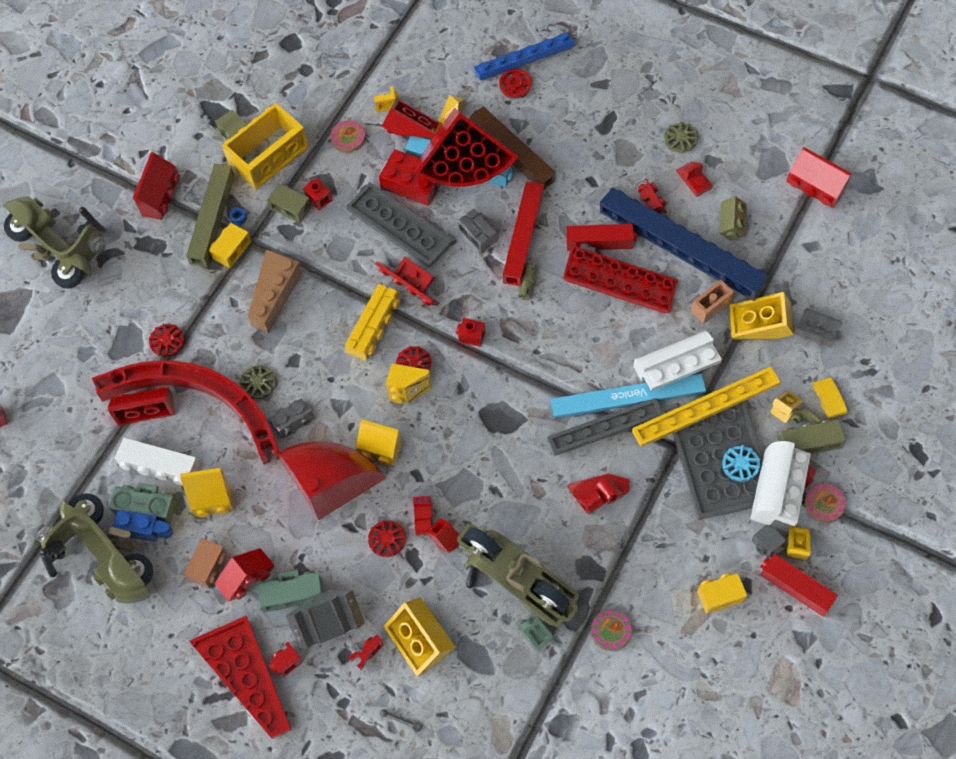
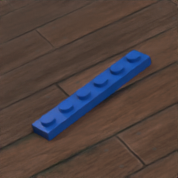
[474,32,575,81]

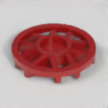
[149,324,184,357]
[396,346,432,371]
[368,520,406,557]

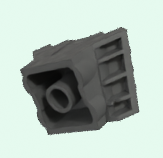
[286,588,365,649]

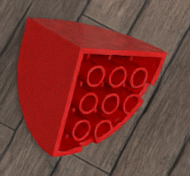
[415,107,518,187]
[277,441,386,520]

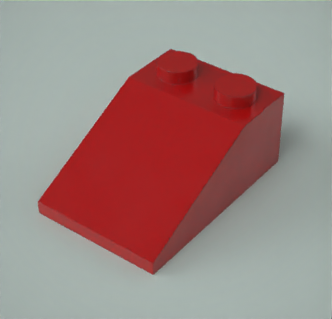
[381,98,442,138]

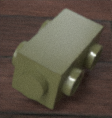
[719,196,747,241]

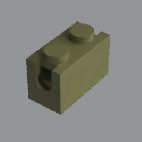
[267,183,311,223]

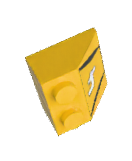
[386,363,432,404]

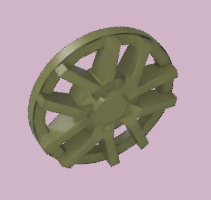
[664,122,698,152]
[239,365,276,399]

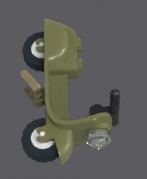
[3,196,107,289]
[37,493,153,603]
[457,524,579,627]

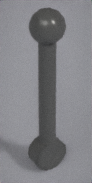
[380,709,421,732]

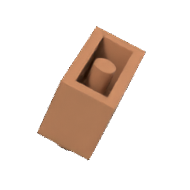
[691,280,734,324]
[184,538,227,589]

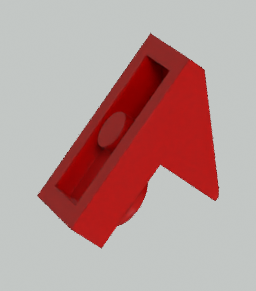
[676,161,712,197]

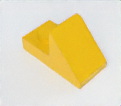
[770,390,803,423]
[785,526,811,561]

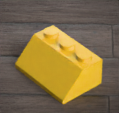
[383,597,455,676]

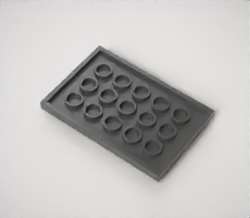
[666,402,763,520]

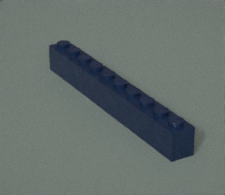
[600,187,768,301]

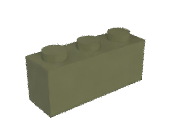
[778,419,846,455]

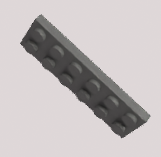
[346,182,453,268]

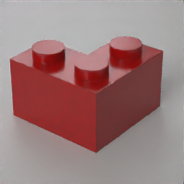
[214,548,275,602]

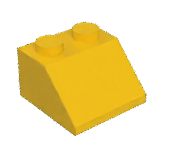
[356,419,402,466]

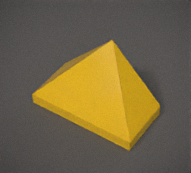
[438,95,466,124]

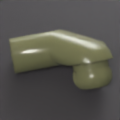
[791,408,822,425]

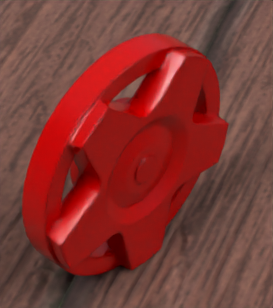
[499,69,532,98]

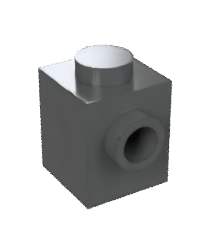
[752,524,786,558]

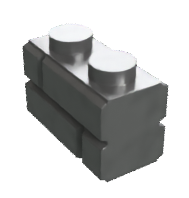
[457,209,498,253]

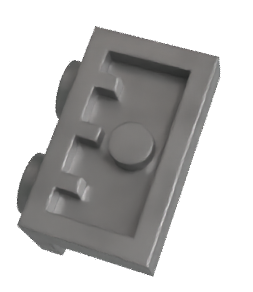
[269,398,314,438]

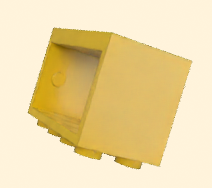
[222,103,309,190]

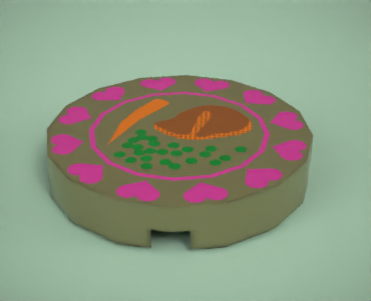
[591,609,632,651]

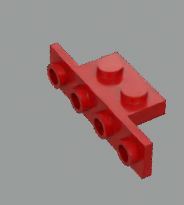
[375,257,439,306]

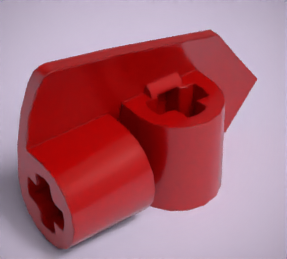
[567,473,629,515]

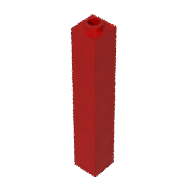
[503,181,544,287]

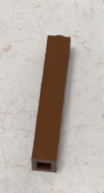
[470,106,556,190]

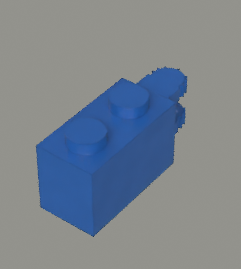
[113,510,173,542]

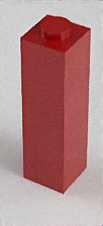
[566,224,637,251]
[760,554,838,617]

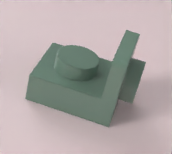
[518,616,553,651]

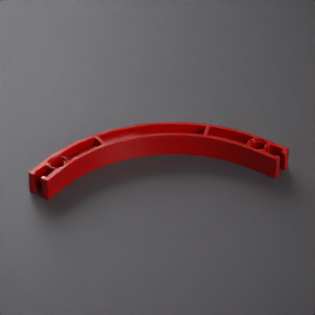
[92,360,280,465]

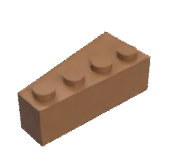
[248,249,302,333]

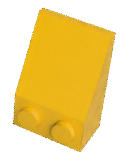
[729,292,794,339]
[180,468,234,518]

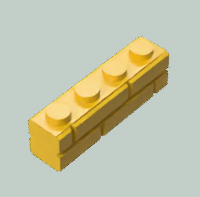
[345,284,401,360]

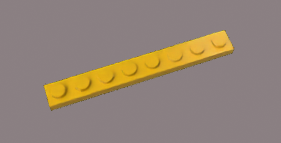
[632,366,780,448]

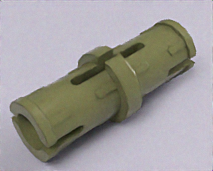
[518,262,537,300]

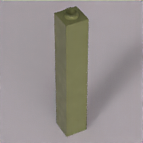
[186,164,235,267]

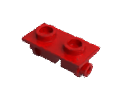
[638,178,667,214]

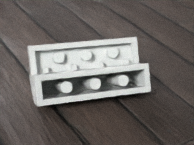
[633,331,722,392]
[750,441,811,526]

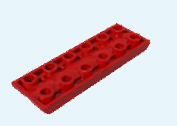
[563,245,678,313]

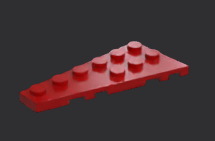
[189,616,292,739]

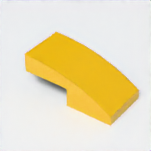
[813,377,847,419]

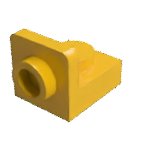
[374,86,399,113]

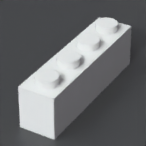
[115,437,200,486]

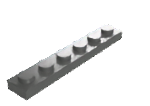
[547,398,663,456]

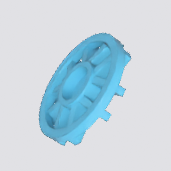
[722,445,760,482]

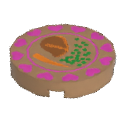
[330,120,366,153]
[805,483,846,523]

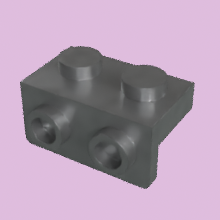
[795,308,841,348]

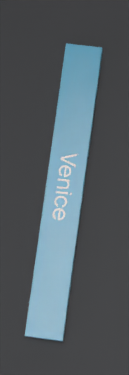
[550,374,706,419]

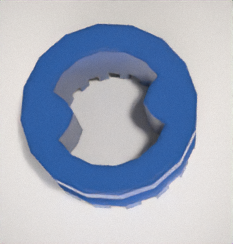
[229,208,247,226]

